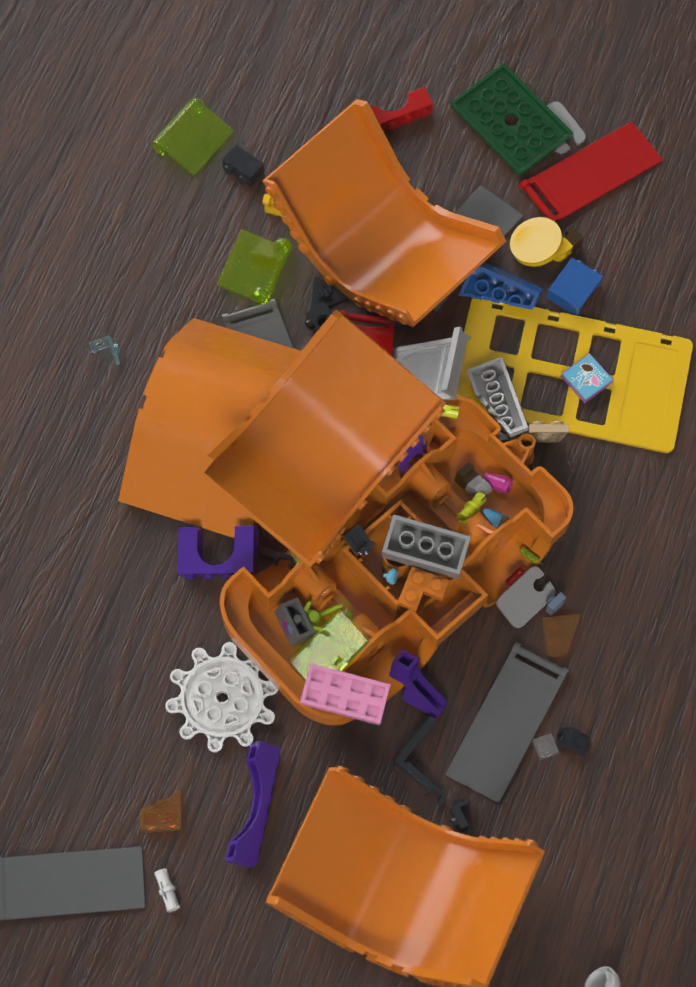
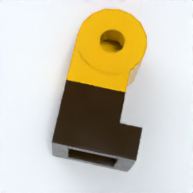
[553,226,584,261]

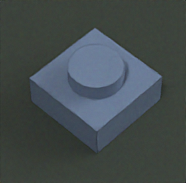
[545,592,566,616]

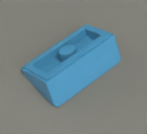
[483,508,510,529]

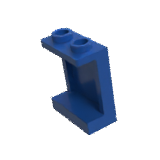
[547,258,603,316]

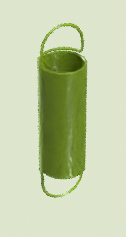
[516,545,543,565]

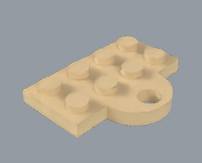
[506,421,568,443]

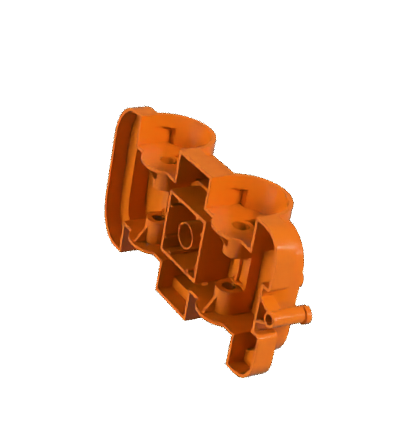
[220,396,573,725]

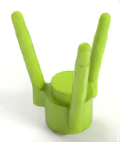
[304,601,343,632]

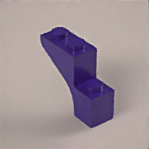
[389,649,447,719]

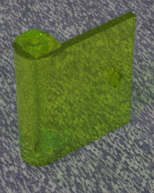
[151,98,234,176]
[216,229,293,304]
[289,608,369,680]

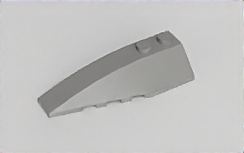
[467,357,529,437]

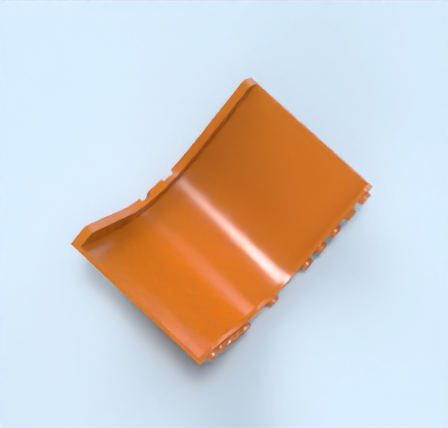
[263,99,506,327]
[196,309,446,567]
[118,318,301,538]
[265,766,545,987]

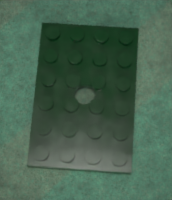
[450,63,574,178]

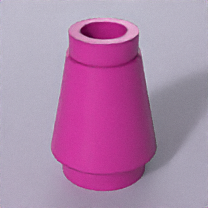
[483,472,513,494]

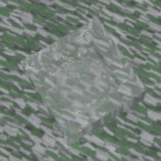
[532,733,559,760]

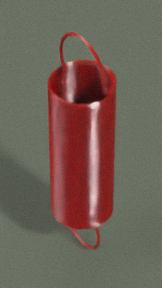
[503,565,527,588]

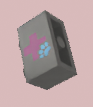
[274,598,315,647]

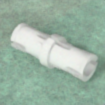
[154,869,180,912]

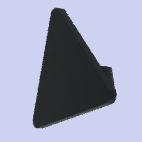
[310,277,348,310]

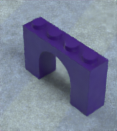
[177,525,259,580]

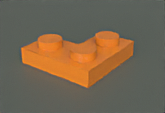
[397,567,450,611]

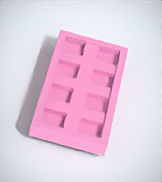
[300,664,390,725]

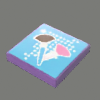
[561,353,614,403]

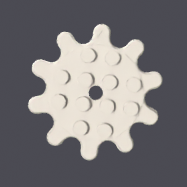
[165,642,278,752]

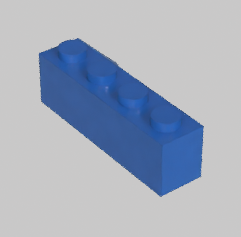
[459,262,544,310]

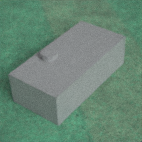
[382,514,471,580]

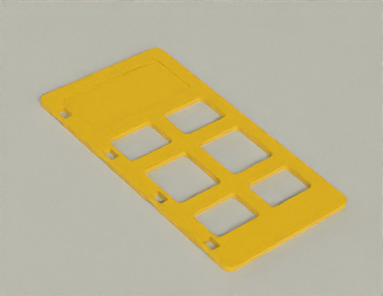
[456,298,693,453]

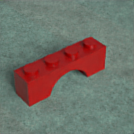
[371,87,433,132]

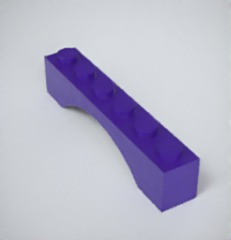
[225,741,281,868]

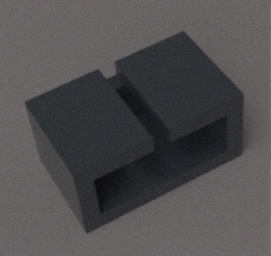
[222,144,264,187]

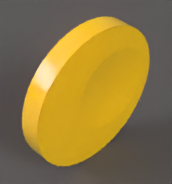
[510,217,563,267]

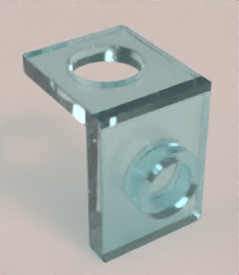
[89,335,120,365]

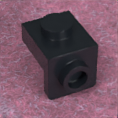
[342,524,375,556]
[555,727,590,756]
[449,799,470,833]

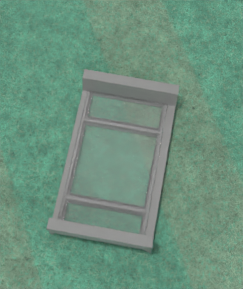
[392,327,471,401]

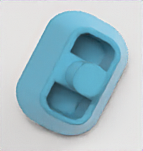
[383,568,398,585]

